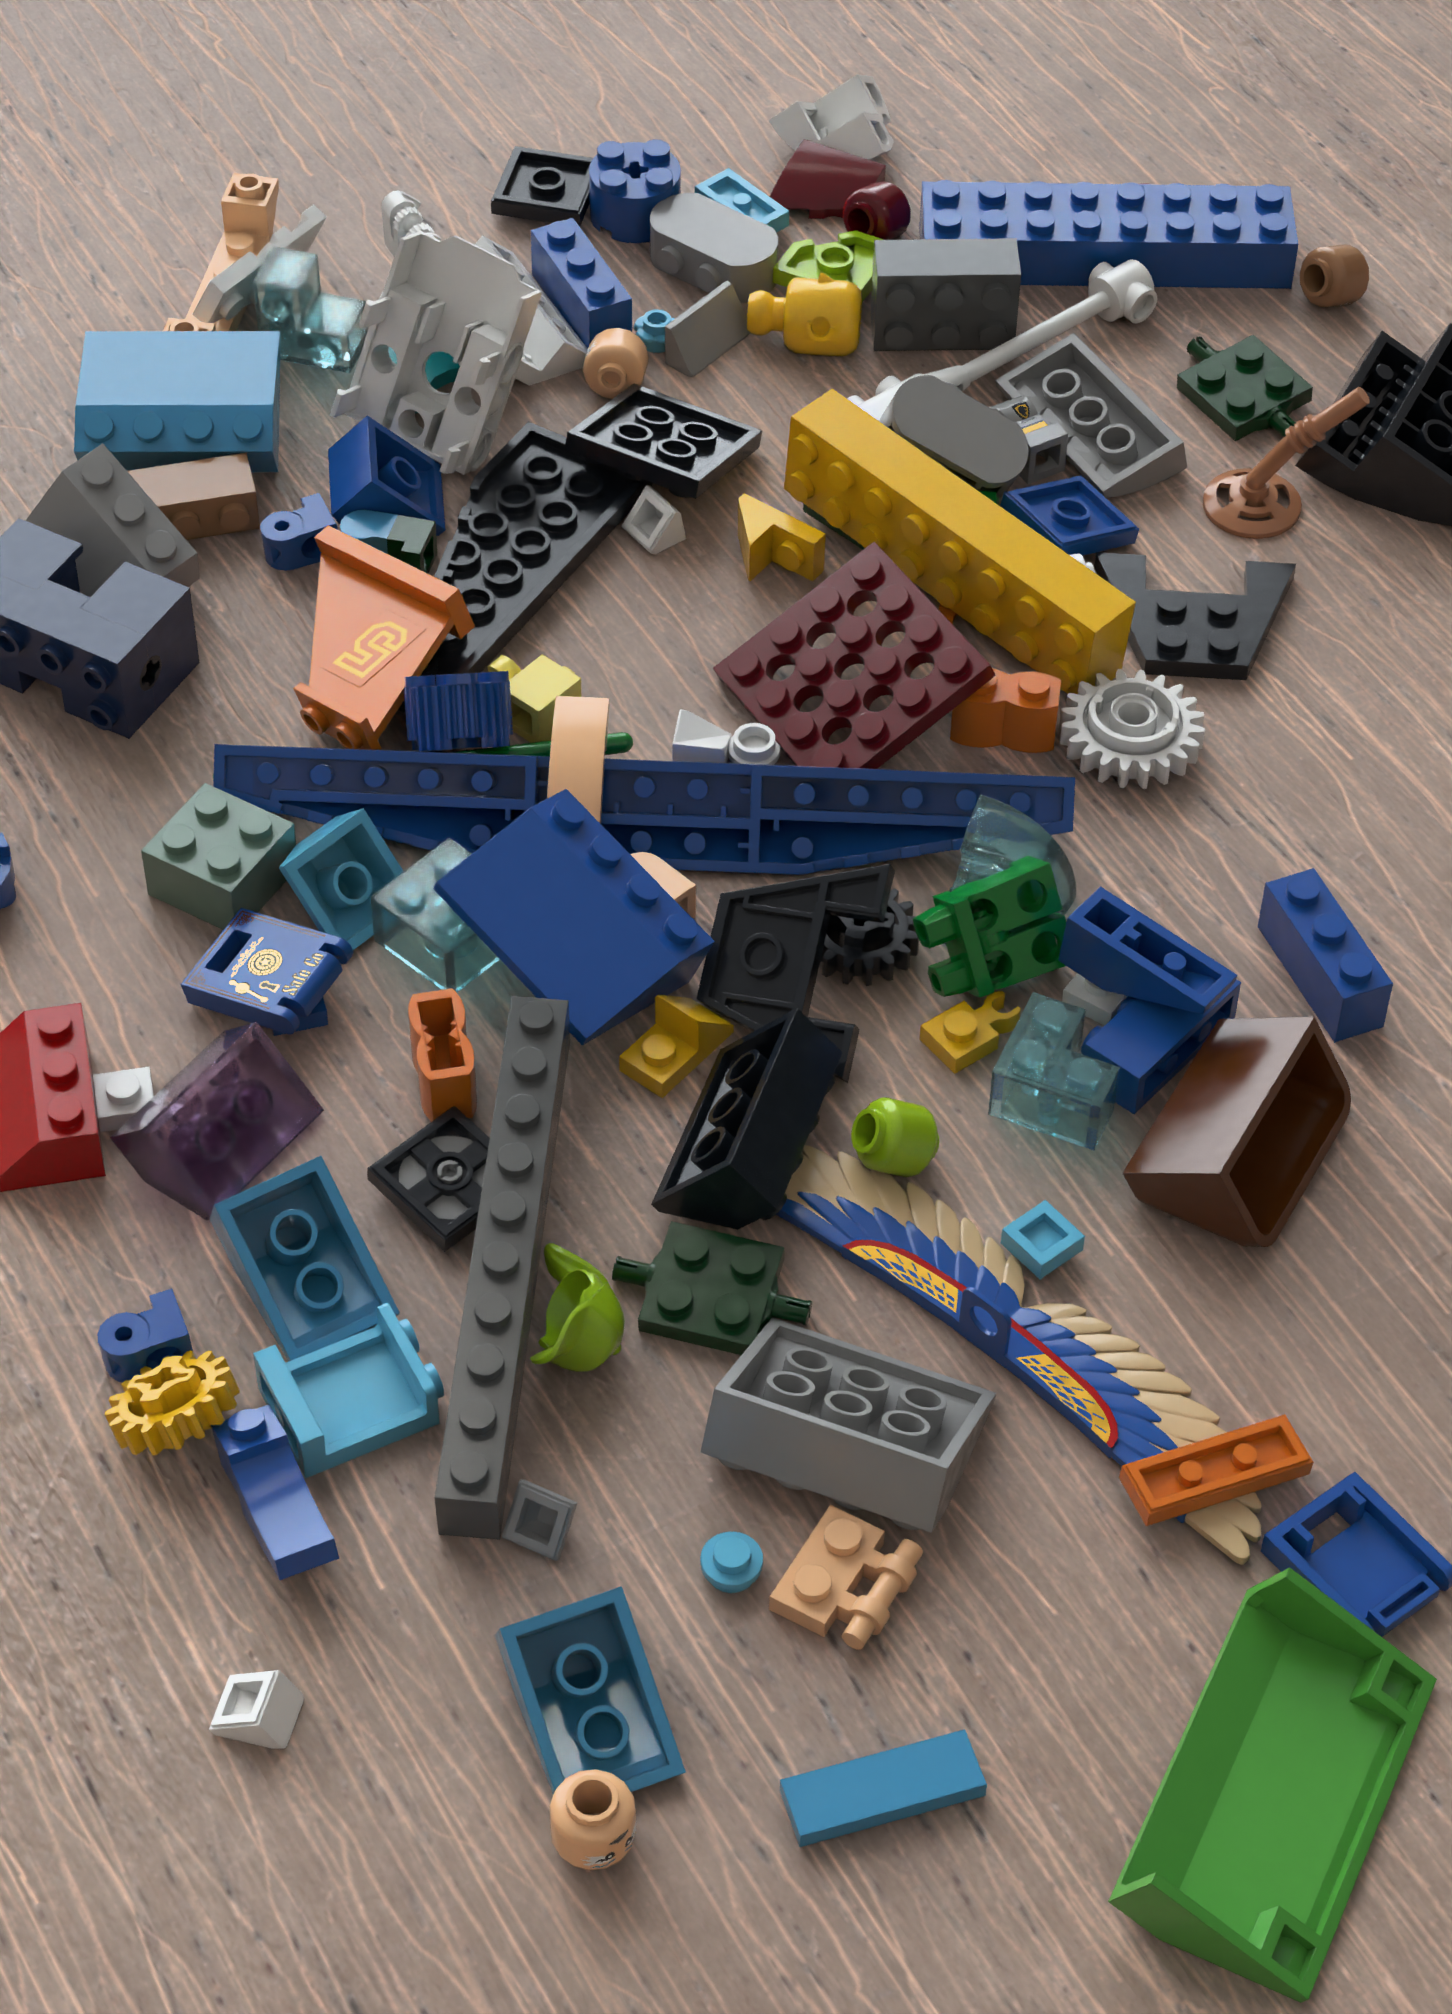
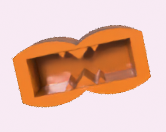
[950,668,1061,753]
[408,988,477,1122]

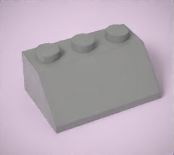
[26,443,199,597]

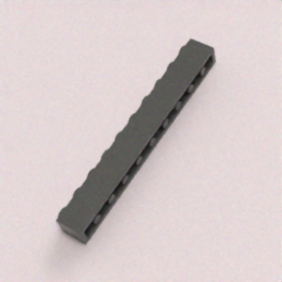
[434,996,570,1540]

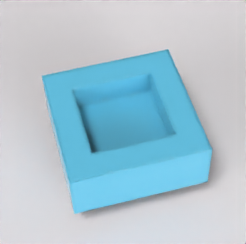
[1001,1200,1085,1279]

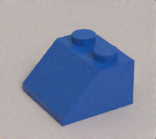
[328,415,446,536]

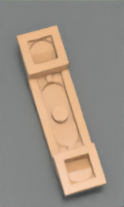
[547,696,609,824]

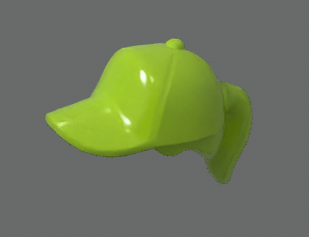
[530,1243,625,1372]

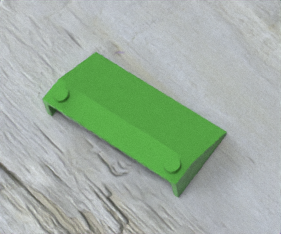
[1108,1567,1437,2003]

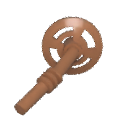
[1203,387,1370,539]

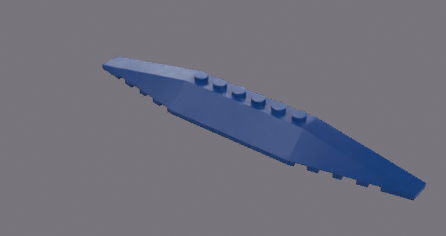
[213,744,1075,875]

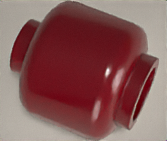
[843,181,911,240]

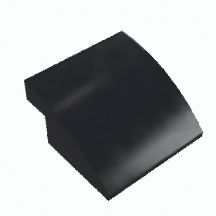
[1295,323,1452,526]

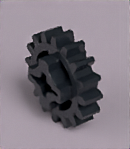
[820,888,919,986]

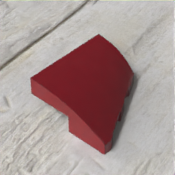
[770,139,886,219]

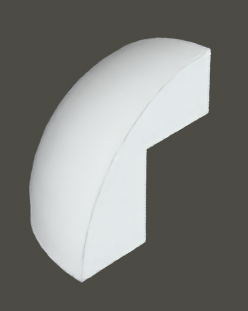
[769,74,894,160]

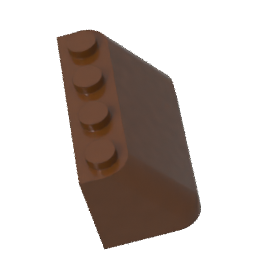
[1123,1016,1351,1247]

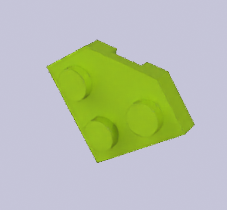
[773,230,884,302]

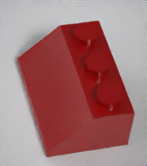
[0,1002,106,1192]

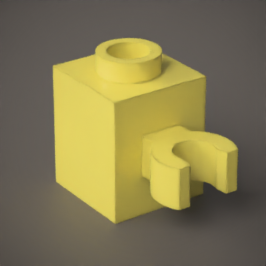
[487,654,581,743]

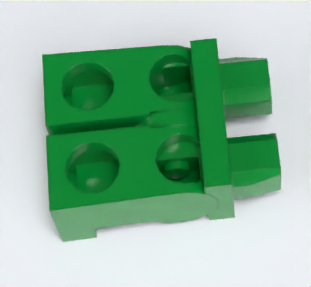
[913,855,1066,998]

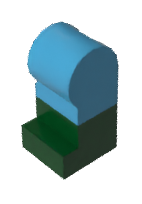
[340,510,437,574]

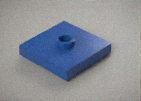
[1000,475,1139,556]

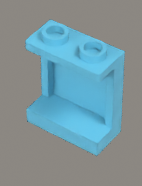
[253,1303,444,1479]

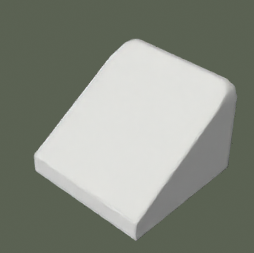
[209,1670,304,1749]

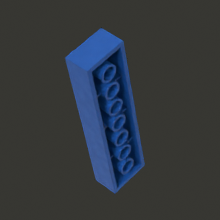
[919,180,1298,289]

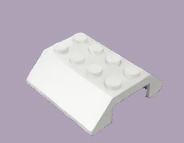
[381,190,588,386]

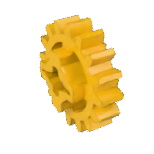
[105,1351,240,1455]

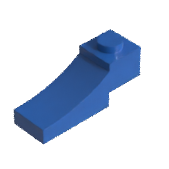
[211,1404,339,1580]

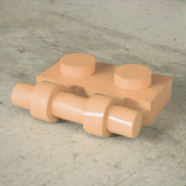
[769,1504,923,1650]

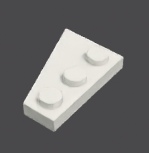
[192,204,327,323]

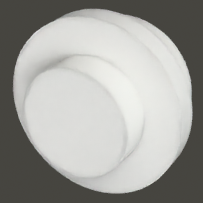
[728,723,780,765]

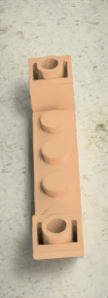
[163,173,279,331]

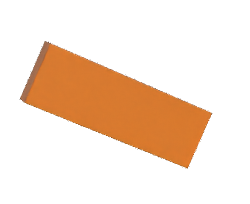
[1119,1414,1314,1526]

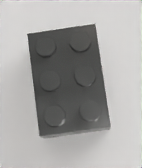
[870,238,1021,351]

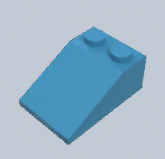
[209,1156,400,1361]
[494,1586,686,1794]

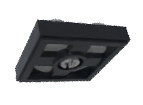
[367,1106,490,1252]

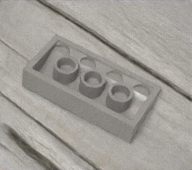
[995,333,1187,498]

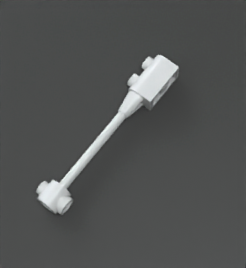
[847,259,1157,421]

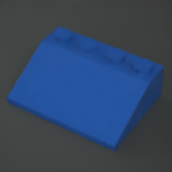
[433,789,715,1046]

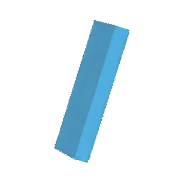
[779,1729,987,1847]

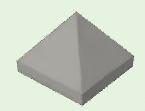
[502,1479,577,1561]

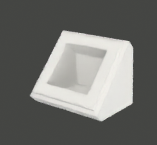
[621,485,686,555]

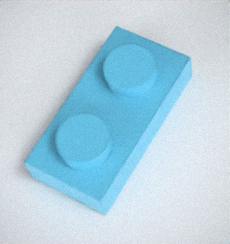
[695,168,789,233]

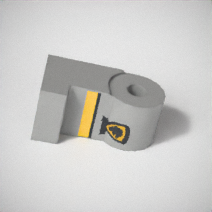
[991,396,1069,484]

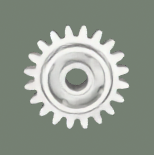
[1059,669,1205,789]

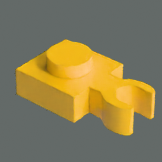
[920,991,1021,1074]

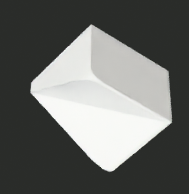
[672,709,732,763]

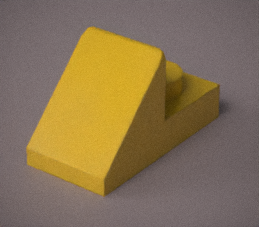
[738,493,826,581]
[619,994,734,1099]

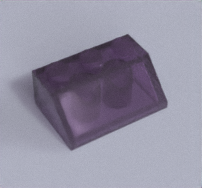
[110,1022,324,1221]

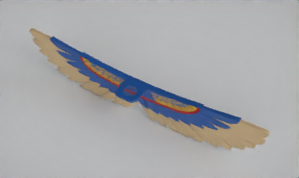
[776,1145,1262,1565]

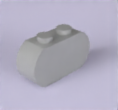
[650,193,778,303]
[879,375,1029,500]

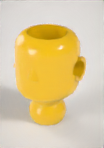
[747,272,862,356]

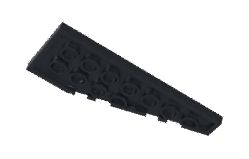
[398,421,652,713]

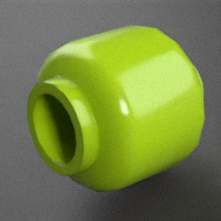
[851,1097,939,1178]

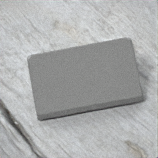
[665,281,750,377]

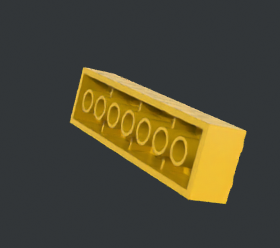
[784,388,1136,694]

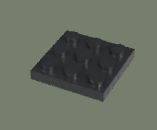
[565,383,763,499]

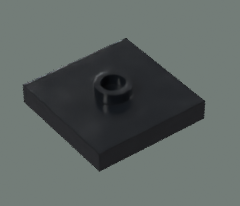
[491,146,593,226]

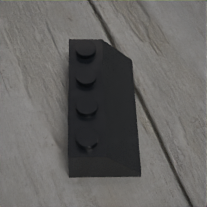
[651,1008,843,1230]

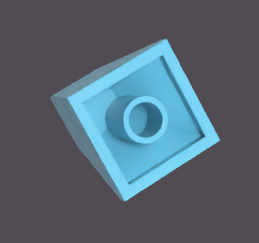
[279,808,421,950]

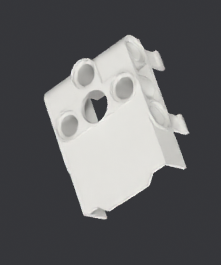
[330,231,542,475]

